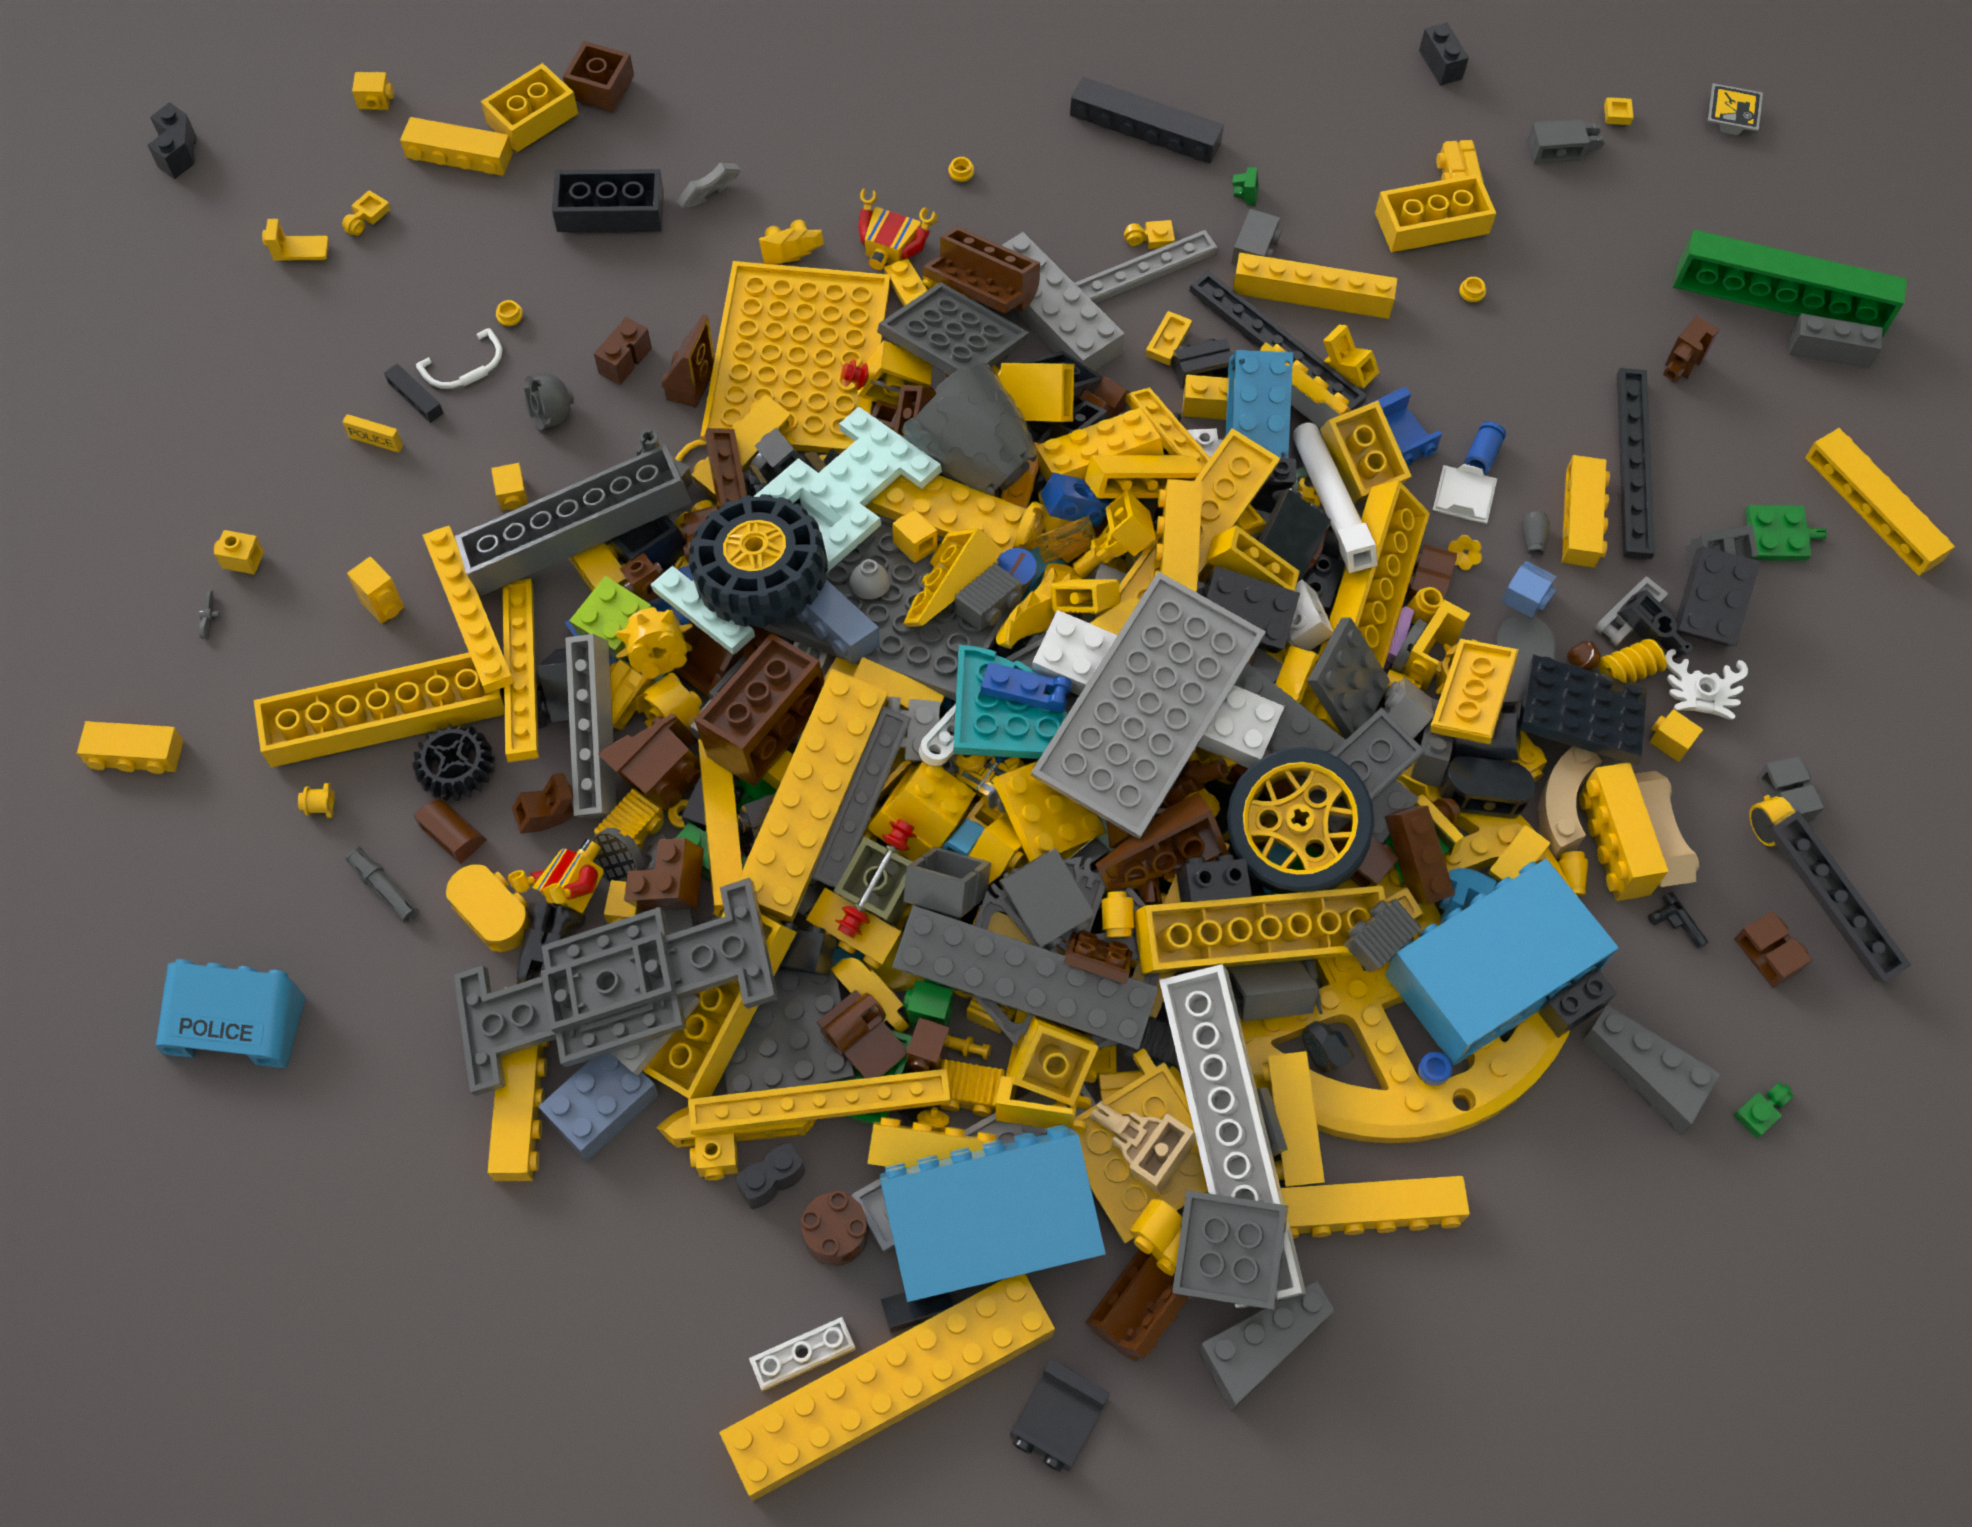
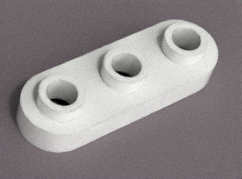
[919,704,956,766]

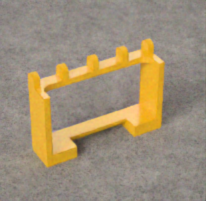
[995,1010,1102,1134]

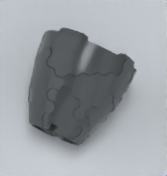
[902,362,1038,497]

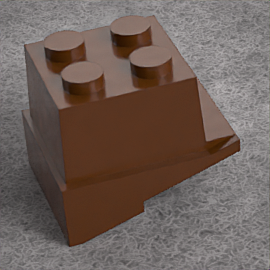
[598,713,701,812]

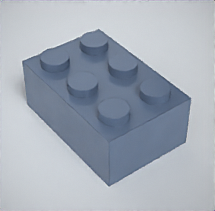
[538,1053,659,1162]

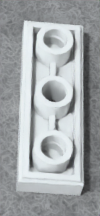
[749,1317,856,1392]

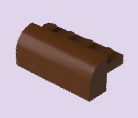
[923,226,1040,314]
[1085,1249,1192,1362]

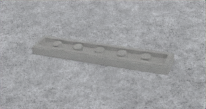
[1075,230,1218,304]

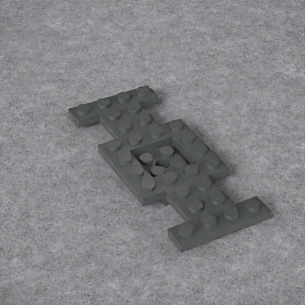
[454,878,778,1096]

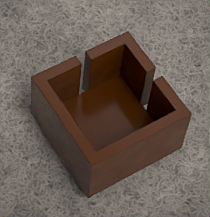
[674,620,744,697]

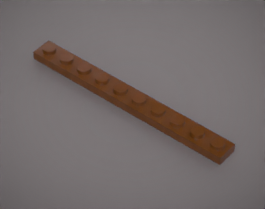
[705,428,771,661]

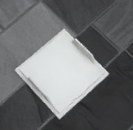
[1432,464,1497,525]

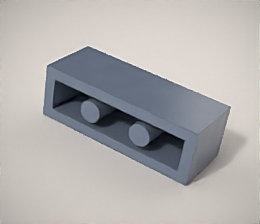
[796,580,880,665]

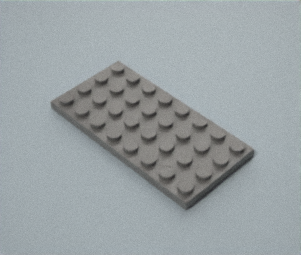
[1031,571,1266,839]

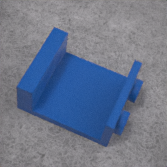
[1367,387,1442,467]

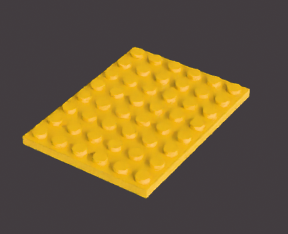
[700,261,890,454]

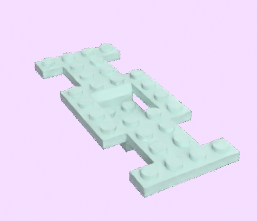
[651,407,942,655]

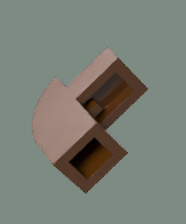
[1079,375,1131,420]
[512,773,574,834]

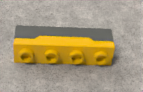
[1260,342,1352,428]

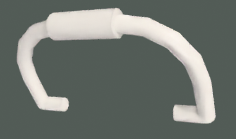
[416,328,503,389]

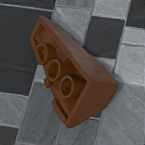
[1096,792,1230,891]

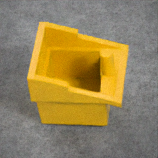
[867,761,976,862]

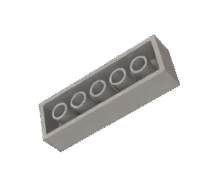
[1002,232,1125,371]

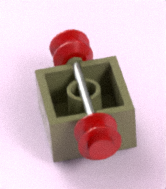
[834,819,917,939]

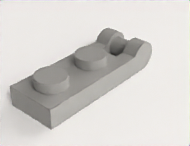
[1594,576,1669,647]

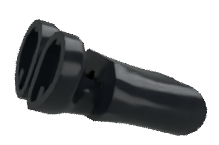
[517,902,586,984]

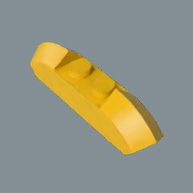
[656,1107,816,1148]

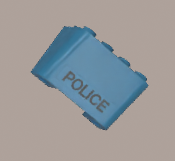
[155,959,306,1069]

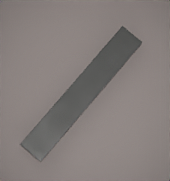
[811,706,912,888]

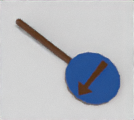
[997,548,1037,587]

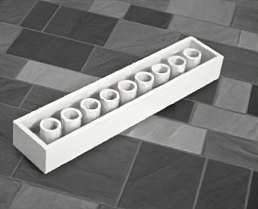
[1159,964,1306,1308]

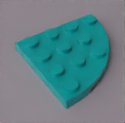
[953,645,1068,759]

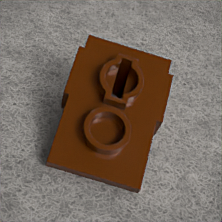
[817,990,907,1078]

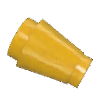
[1558,851,1588,897]

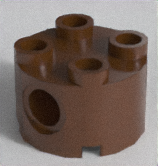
[801,1190,868,1266]

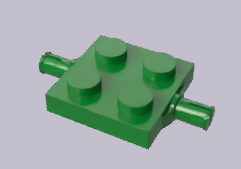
[1730,505,1827,561]

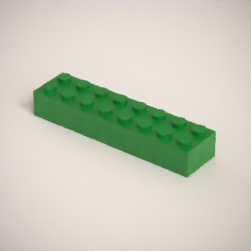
[1673,229,1907,337]

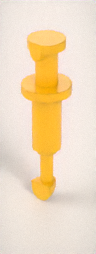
[949,1035,992,1060]

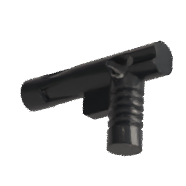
[1648,891,1708,949]

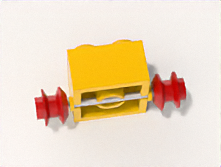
[841,340,934,405]

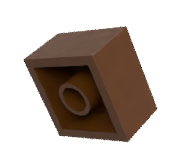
[563,41,634,112]

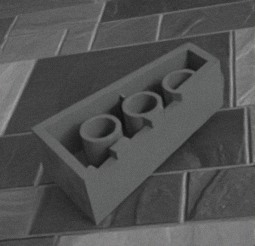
[1582,1004,1720,1135]

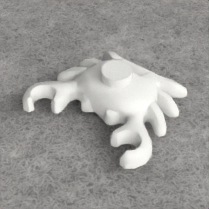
[1665,649,1748,720]

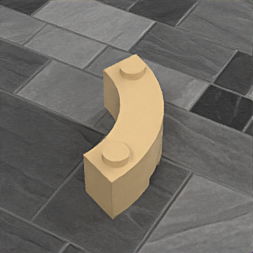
[1537,746,1602,860]
[1634,771,1699,887]

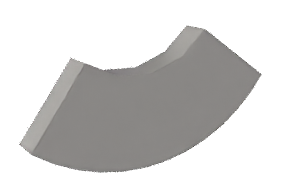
[677,162,741,208]

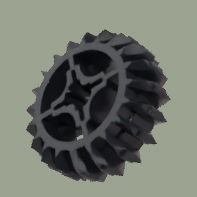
[412,723,495,802]

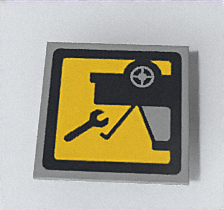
[1707,83,1763,135]

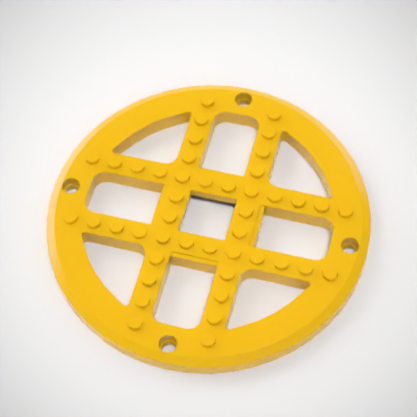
[1176,763,1571,1144]

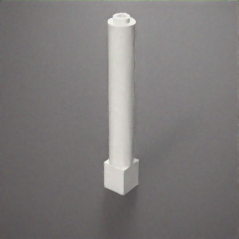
[1292,423,1378,573]

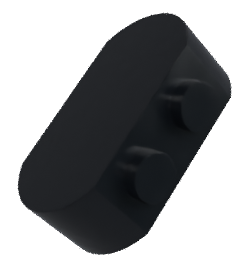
[1438,756,1536,819]

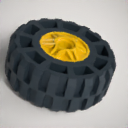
[688,494,828,627]

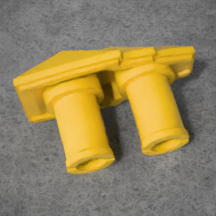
[759,219,824,265]

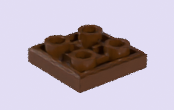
[1064,931,1133,984]

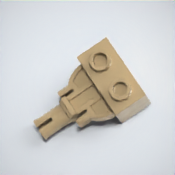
[1090,1101,1197,1195]

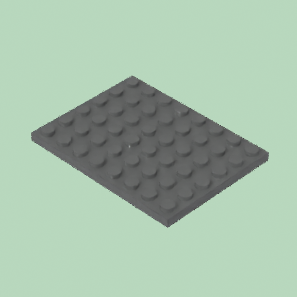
[752,512,1030,701]

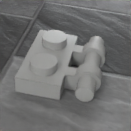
[887,697,940,762]

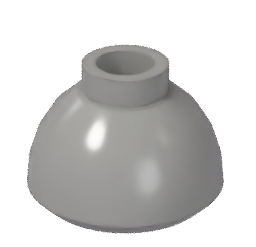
[849,559,891,599]

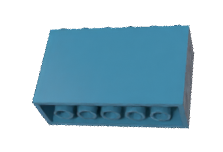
[1385,858,1619,1066]
[880,1125,1106,1302]

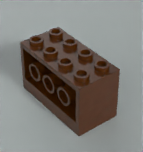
[694,633,825,787]

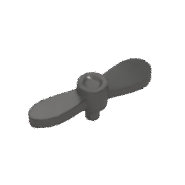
[199,591,220,639]

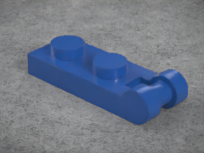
[980,662,1072,712]

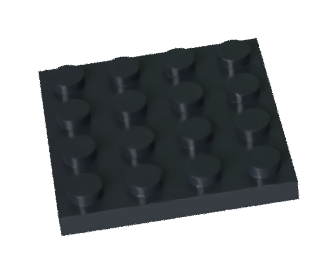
[1519,654,1647,765]

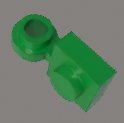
[1734,1082,1794,1138]

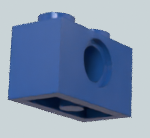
[1040,472,1110,527]

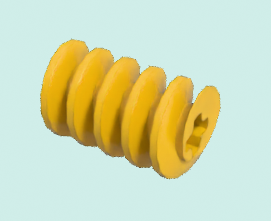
[1598,639,1667,683]

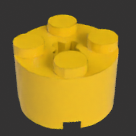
[635,673,702,731]

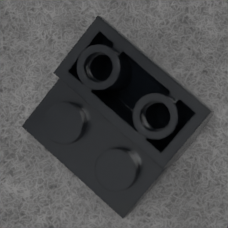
[1455,701,1523,760]

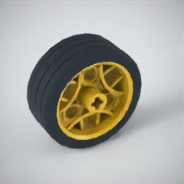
[1227,747,1374,894]

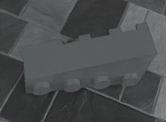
[1198,1281,1335,1412]

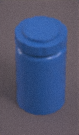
[1464,421,1506,474]

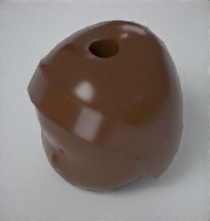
[1567,641,1601,671]

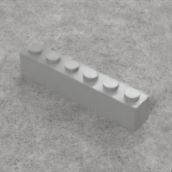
[565,634,617,820]

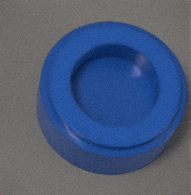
[1418,1052,1452,1086]

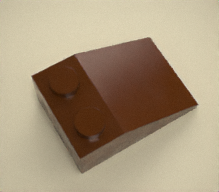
[662,314,715,408]

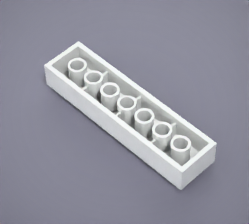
[1032,610,1284,768]

